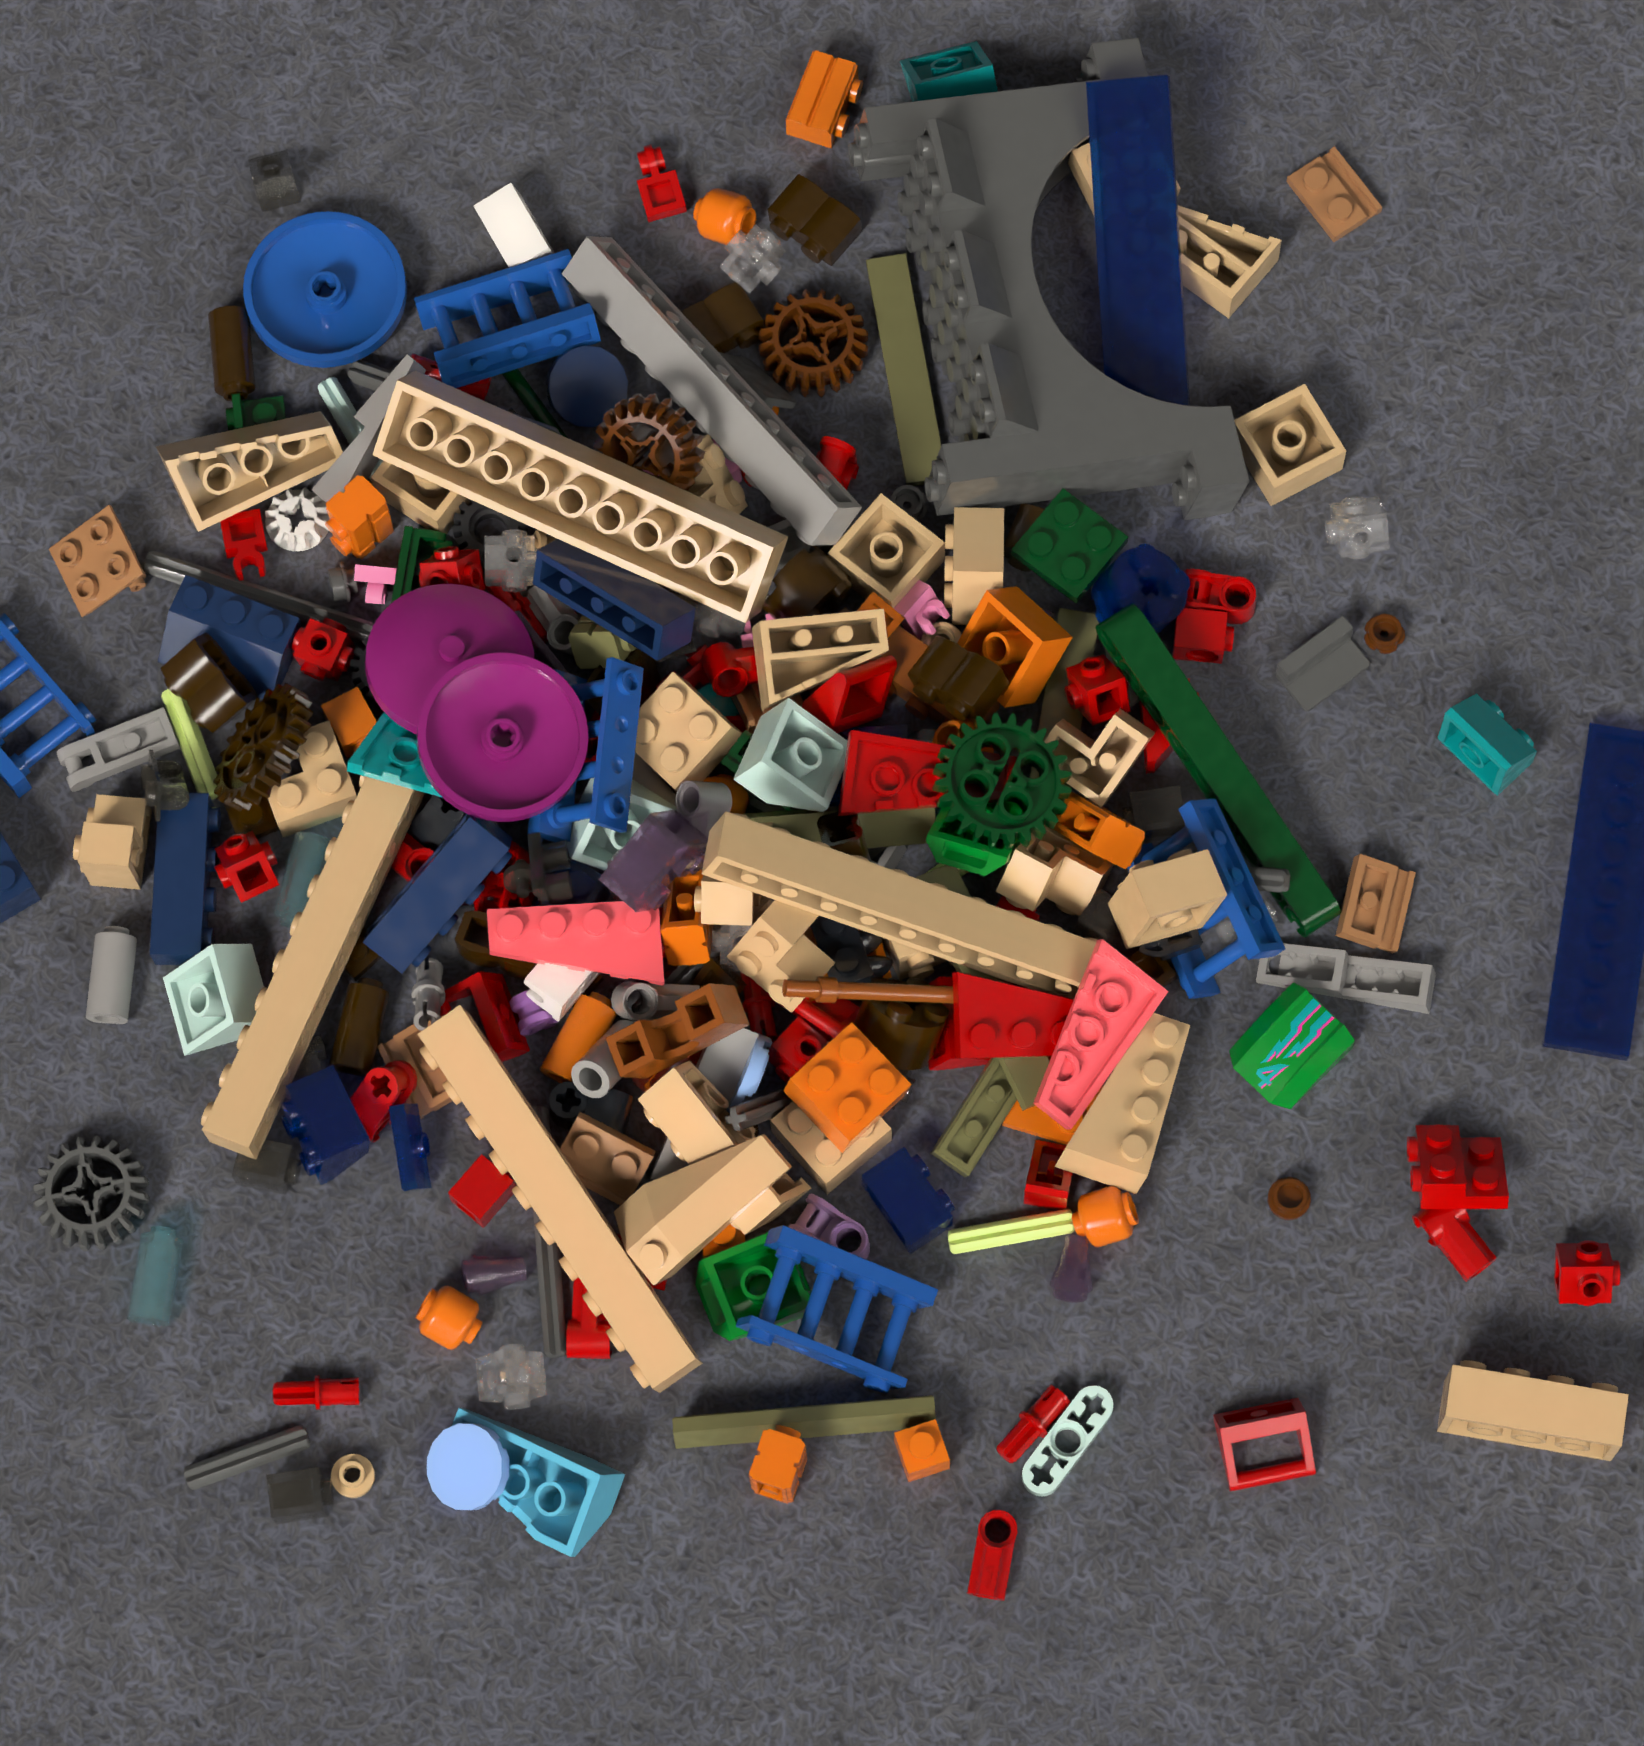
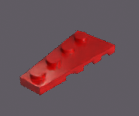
[838,730,1017,816]
[952,972,1074,1059]

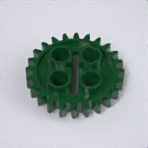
[932,712,1072,850]

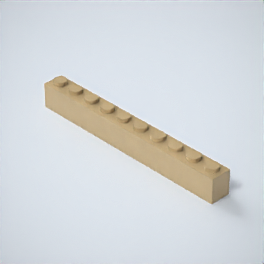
[201,775,425,1160]
[701,811,1117,999]
[418,1005,702,1393]

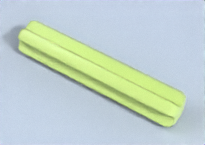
[161,689,218,800]
[947,1209,1075,1254]

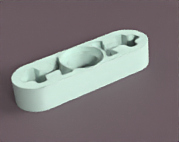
[1022,1385,1113,1497]

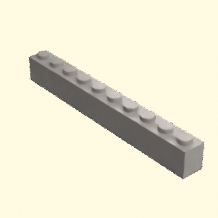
[562,236,862,546]

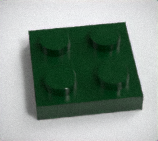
[1011,488,1128,604]

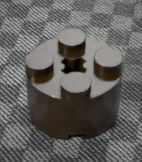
[762,545,853,619]
[854,977,949,1070]

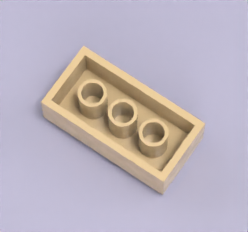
[1437,1360,1629,1461]

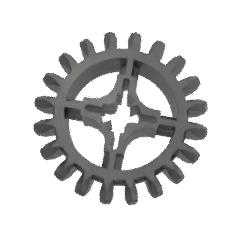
[33,1135,150,1251]

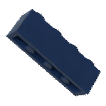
[533,539,696,661]
[150,793,221,965]
[363,814,512,974]

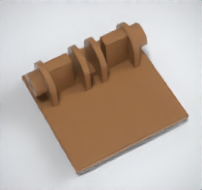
[49,505,146,617]

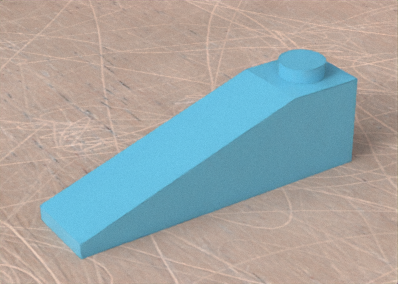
[452,1408,625,1557]

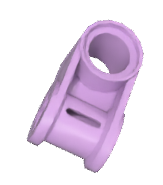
[788,1194,870,1259]

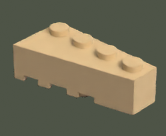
[156,411,343,532]

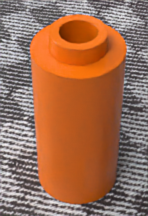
[540,991,617,1083]

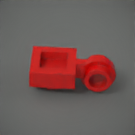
[637,144,687,223]

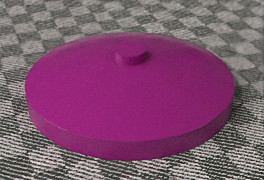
[365,584,534,734]
[417,653,588,822]

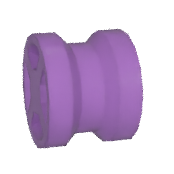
[509,990,558,1036]

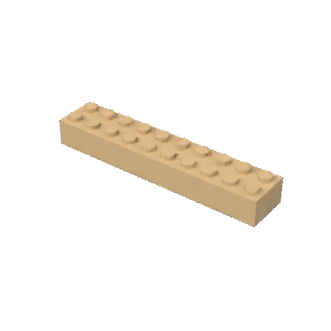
[373,370,788,623]

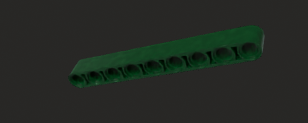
[1095,603,1341,937]

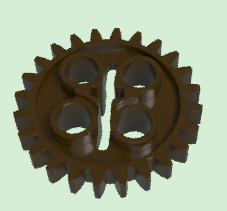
[213,683,313,812]

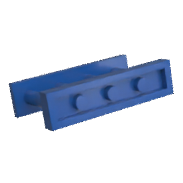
[414,249,601,388]
[0,613,96,798]
[527,657,644,843]
[1127,799,1286,999]
[735,1225,938,1394]

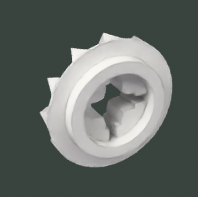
[265,487,329,551]

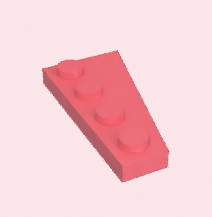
[487,899,664,986]
[1033,939,1169,1130]

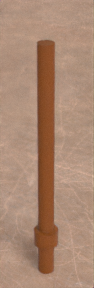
[782,976,953,1004]

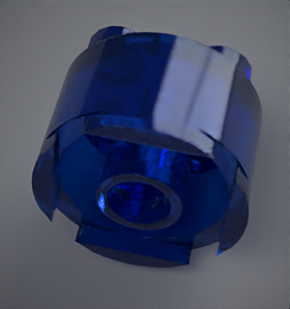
[1091,544,1190,635]

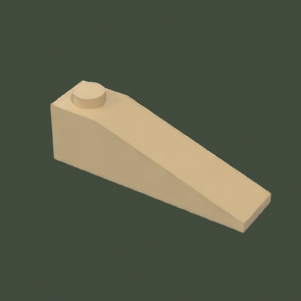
[614,1134,792,1286]

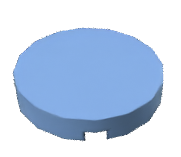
[726,1032,772,1113]
[427,1423,509,1510]

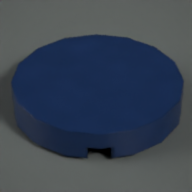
[546,346,628,427]

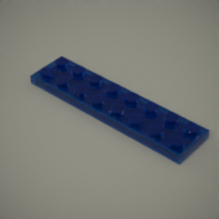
[1086,75,1190,406]
[1542,723,1644,1061]

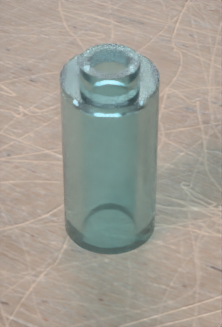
[274,832,331,928]
[127,1226,184,1327]

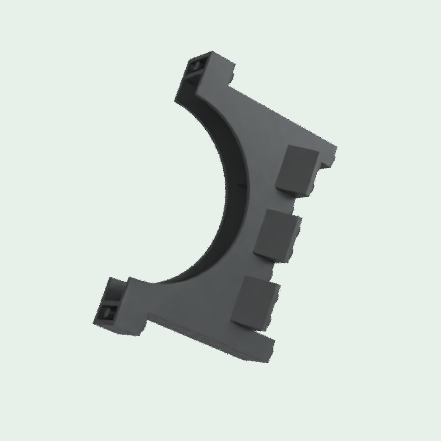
[848,38,1249,520]

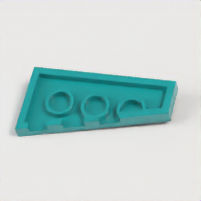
[347,712,443,798]

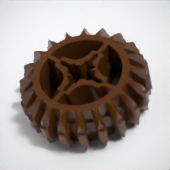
[759,288,868,398]
[593,393,706,491]

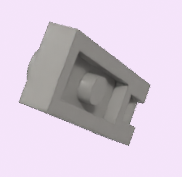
[56,707,181,792]

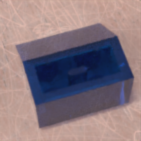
[281,1065,370,1185]

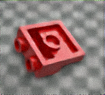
[1407,1124,1509,1209]

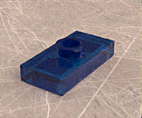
[389,1104,431,1191]

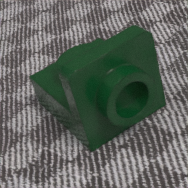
[226,393,287,431]

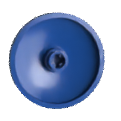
[243,211,407,368]

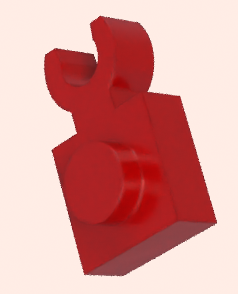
[220,508,268,581]

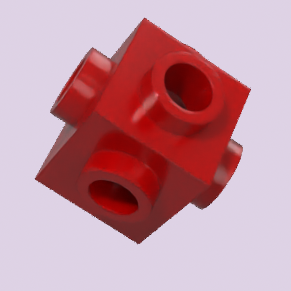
[419,546,485,590]
[292,618,355,682]
[1064,654,1130,726]
[214,830,279,903]
[768,1016,832,1084]
[1554,1240,1620,1306]

